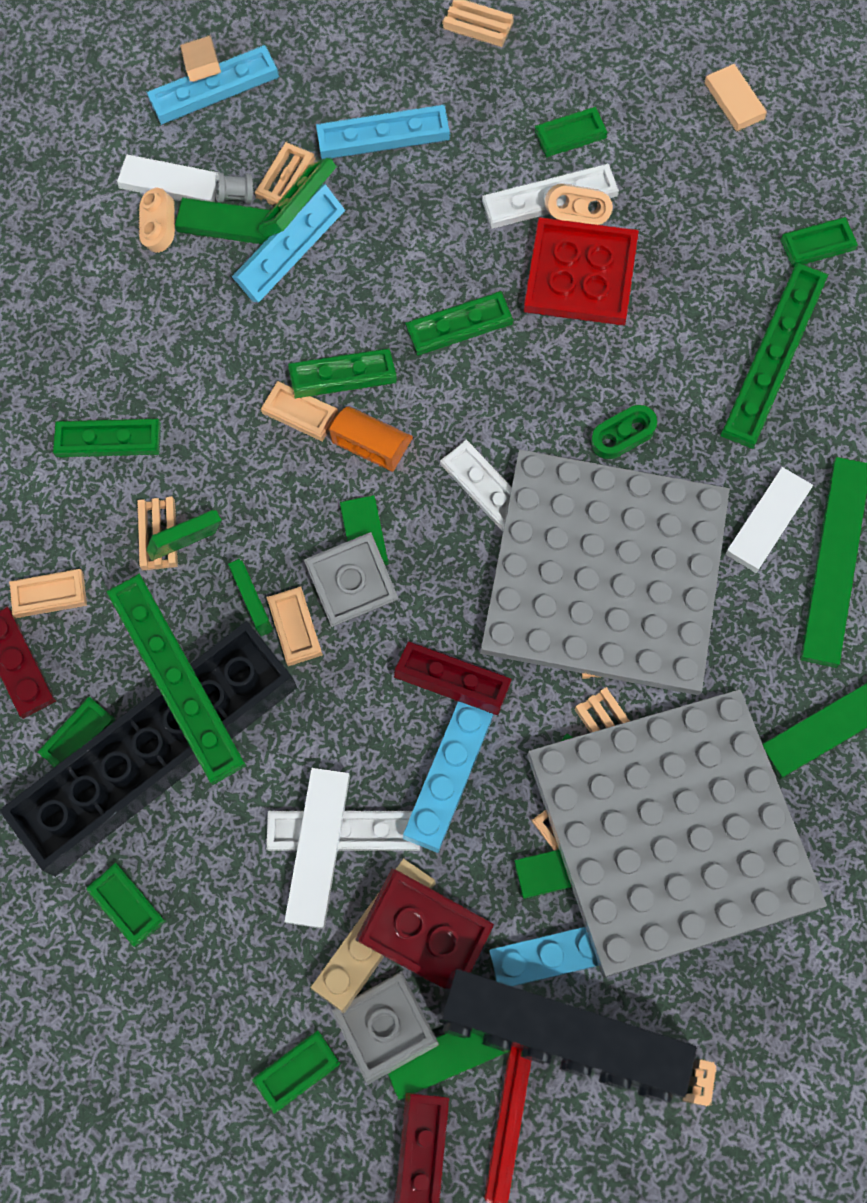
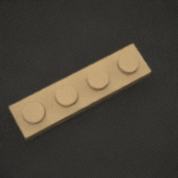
[311,858,436,1013]

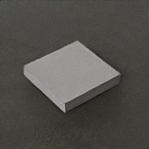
[304,532,399,627]
[332,971,439,1085]

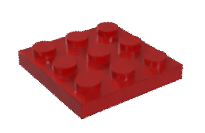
[524,217,639,326]

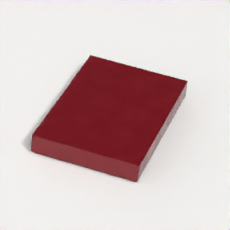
[355,869,494,989]

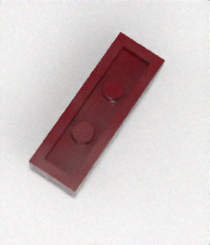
[0,607,56,719]
[394,641,512,716]
[395,1093,449,1203]

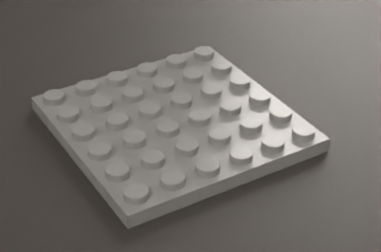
[480,449,730,695]
[527,689,827,978]

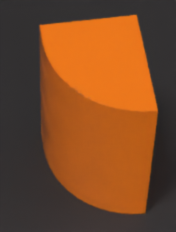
[329,406,413,472]

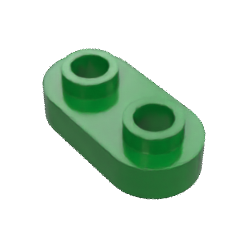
[591,405,657,459]

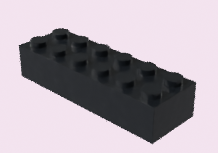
[436,969,697,1103]

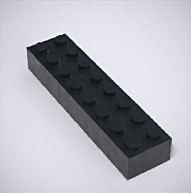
[0,621,297,877]

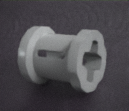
[216,173,253,204]

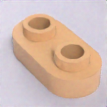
[545,184,613,225]
[139,188,175,253]

